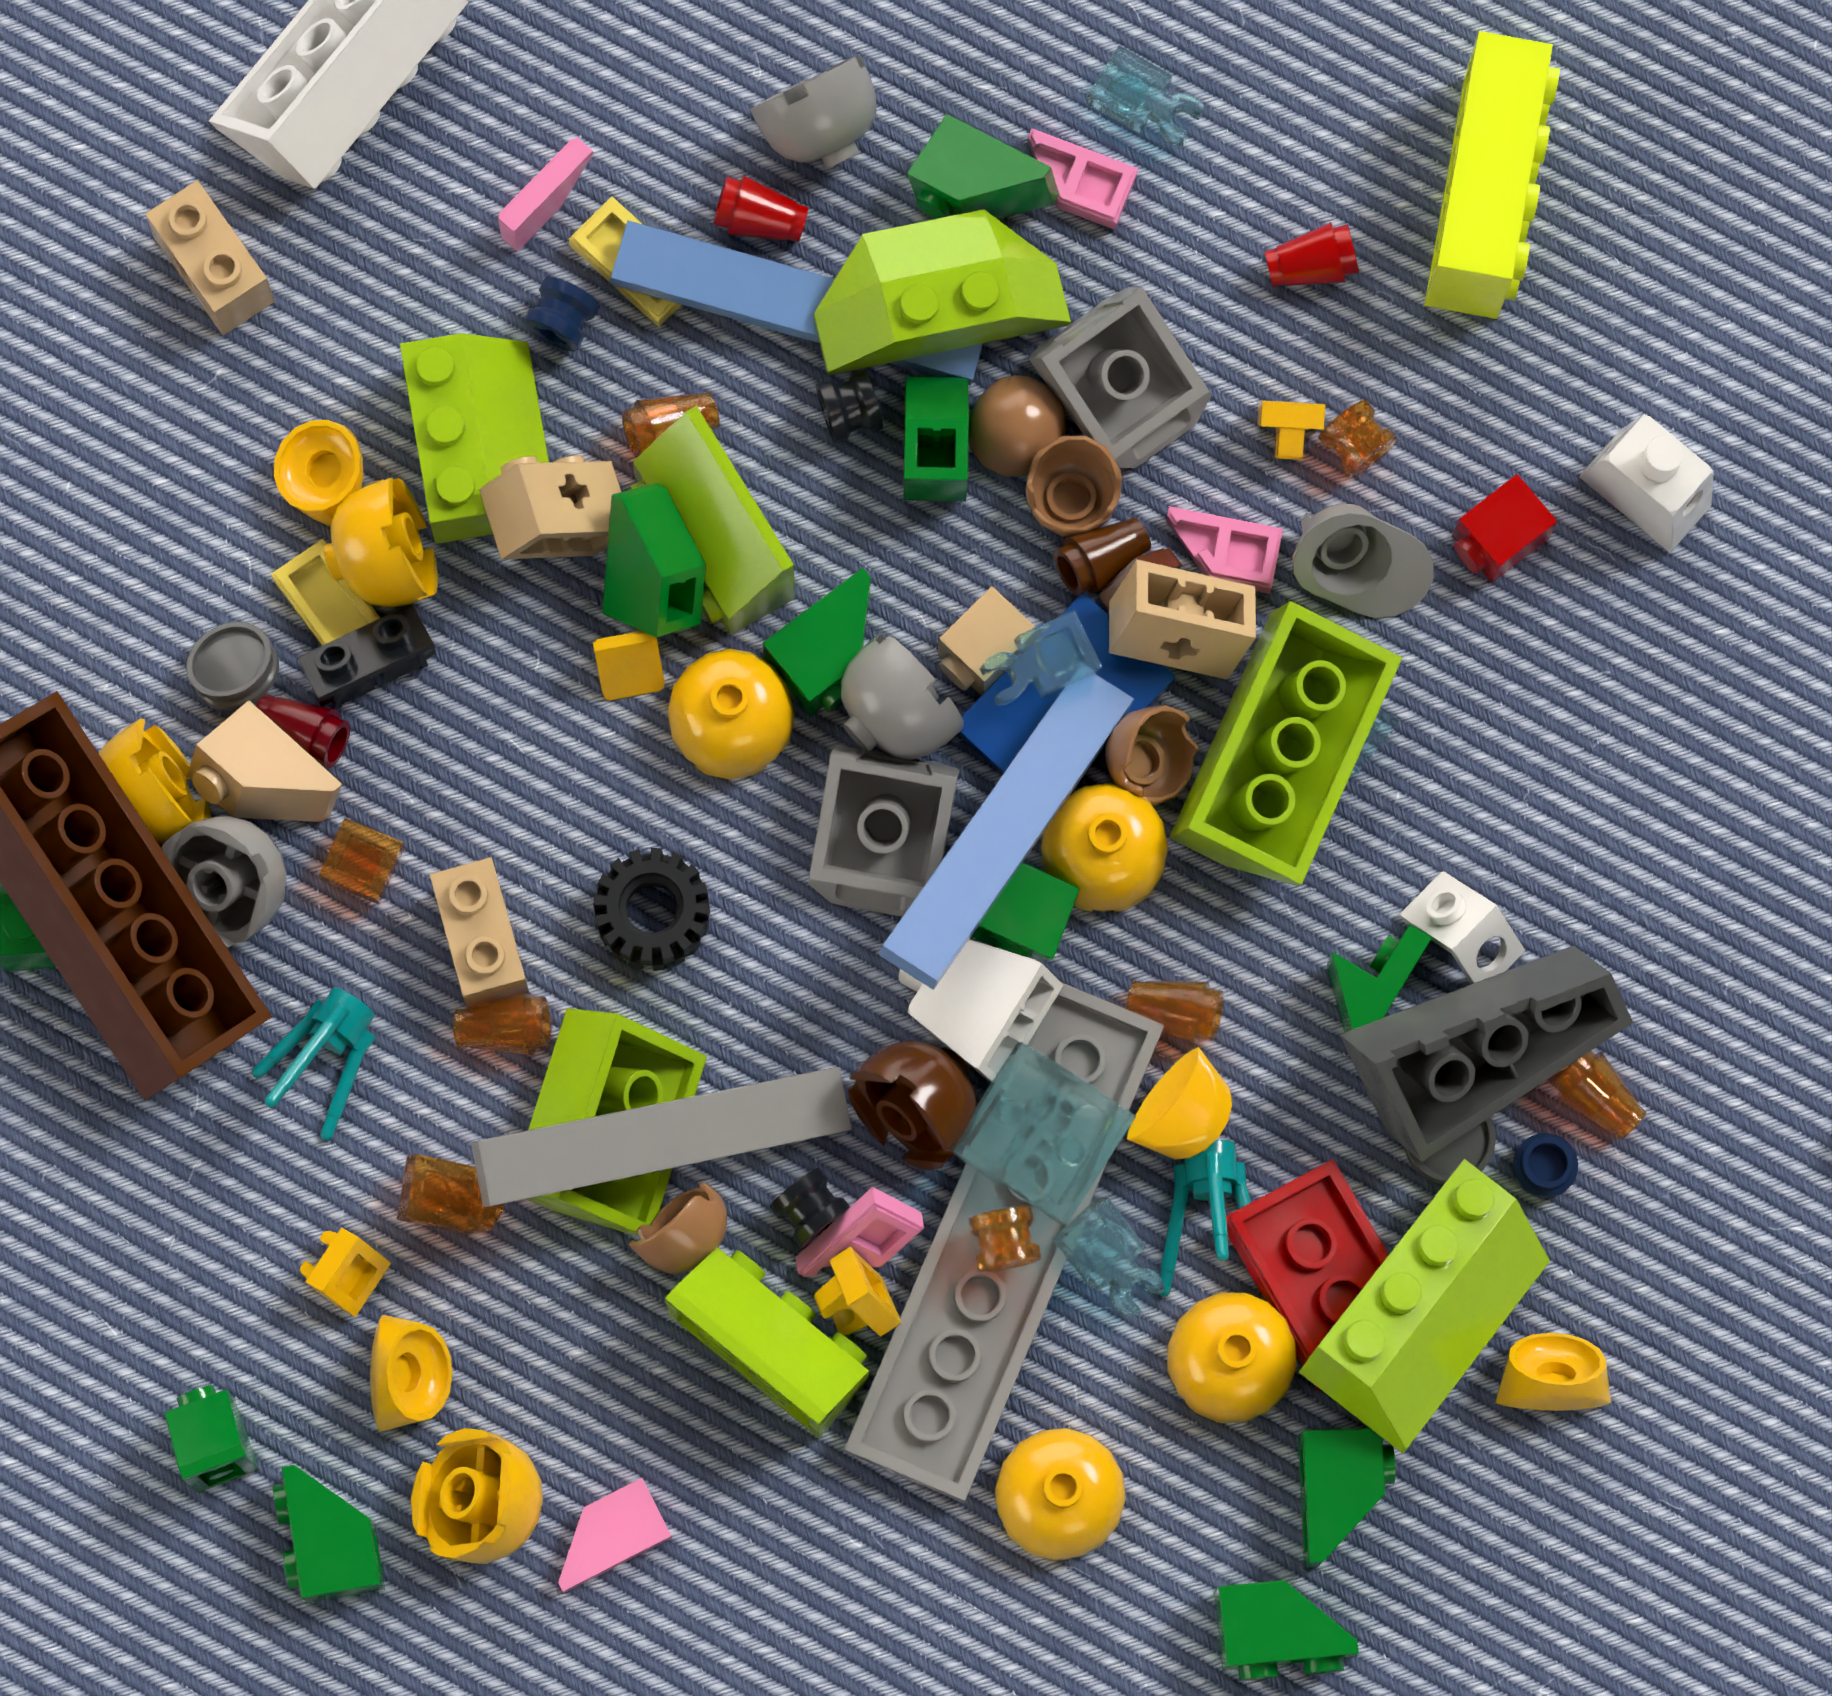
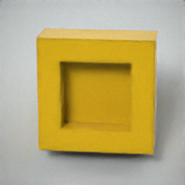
[1257,400,1325,460]
[300,1227,391,1317]
[814,1246,902,1337]

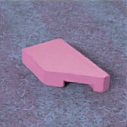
[1027,128,1138,230]
[498,137,593,252]
[1166,506,1283,594]
[795,1187,924,1277]
[558,1478,672,1593]

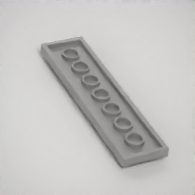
[844,982,1165,1503]

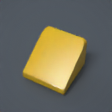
[593,631,665,701]

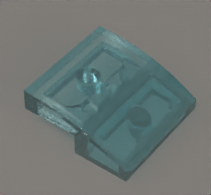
[949,1042,1136,1225]

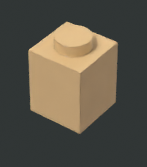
[938,586,1038,696]

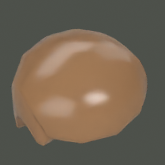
[968,375,1066,477]
[1025,436,1122,537]
[1104,705,1199,805]
[629,1182,727,1275]

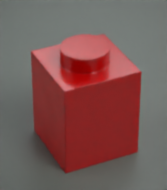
[1452,474,1558,583]

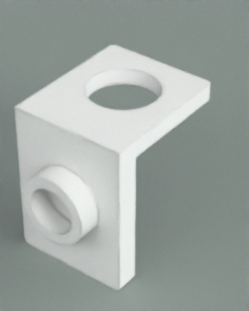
[1400,871,1525,984]

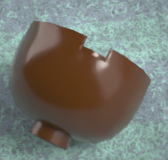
[848,1040,977,1171]

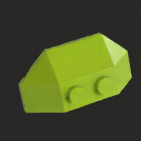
[813,209,1071,375]

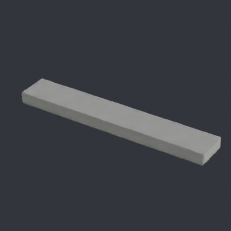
[471,1067,852,1207]

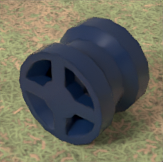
[522,277,600,352]

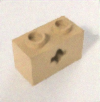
[145,180,275,336]
[479,455,621,559]
[1109,559,1256,679]
[429,857,530,1011]

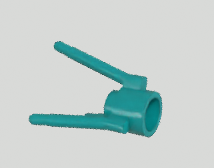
[252,987,376,1141]
[1158,1140,1251,1297]

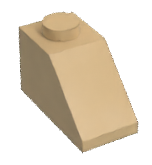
[187,701,342,822]

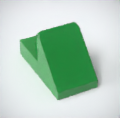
[1327,925,1432,1033]

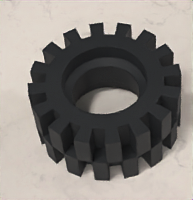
[593,848,710,971]

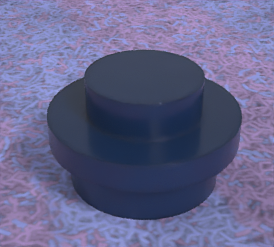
[1513,1133,1578,1198]

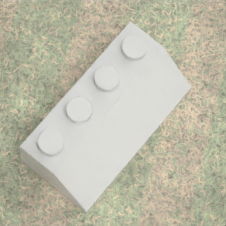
[209,0,468,189]

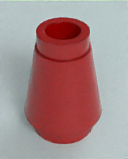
[713,175,809,243]
[1265,222,1359,287]

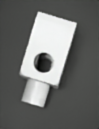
[1579,414,1714,553]
[899,939,1064,1089]

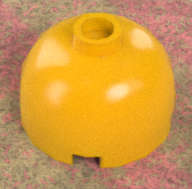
[324,477,438,608]
[667,649,795,780]
[99,718,211,848]
[1041,783,1169,913]
[1167,1292,1297,1423]
[411,1428,543,1564]
[995,1428,1126,1561]

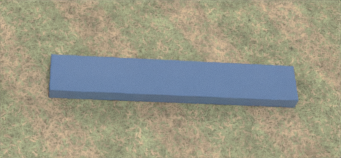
[610,220,983,386]
[879,665,1134,990]

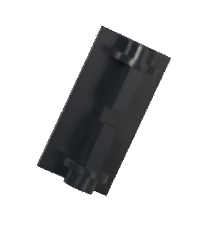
[297,603,437,710]

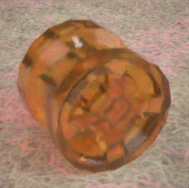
[1318,399,1398,478]
[968,1206,1041,1272]

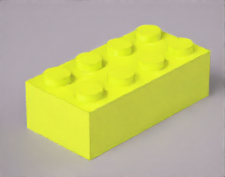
[1424,31,1560,319]

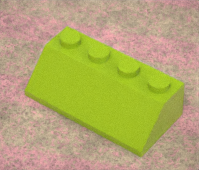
[1169,601,1403,886]
[1299,1159,1550,1453]

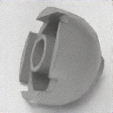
[750,54,876,169]
[841,633,964,760]
[161,815,287,947]

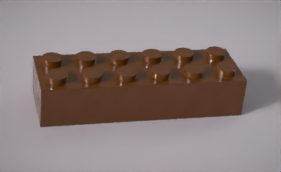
[0,691,272,1101]

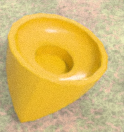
[273,420,363,527]
[1127,1047,1232,1160]
[370,1315,453,1432]
[1495,1333,1611,1411]

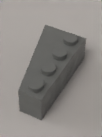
[1340,945,1633,1162]

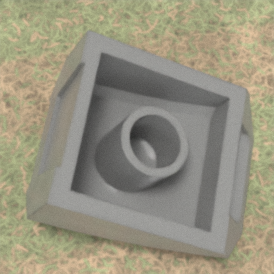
[1029,287,1211,468]
[808,747,959,917]

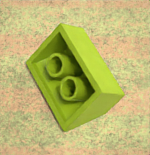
[400,333,549,544]
[629,406,795,636]
[526,1008,707,1237]
[665,1247,869,1439]

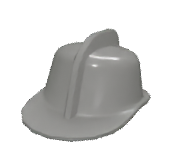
[1292,503,1434,618]

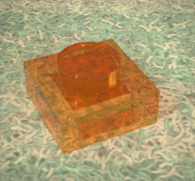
[318,818,405,905]

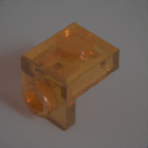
[397,1154,504,1235]

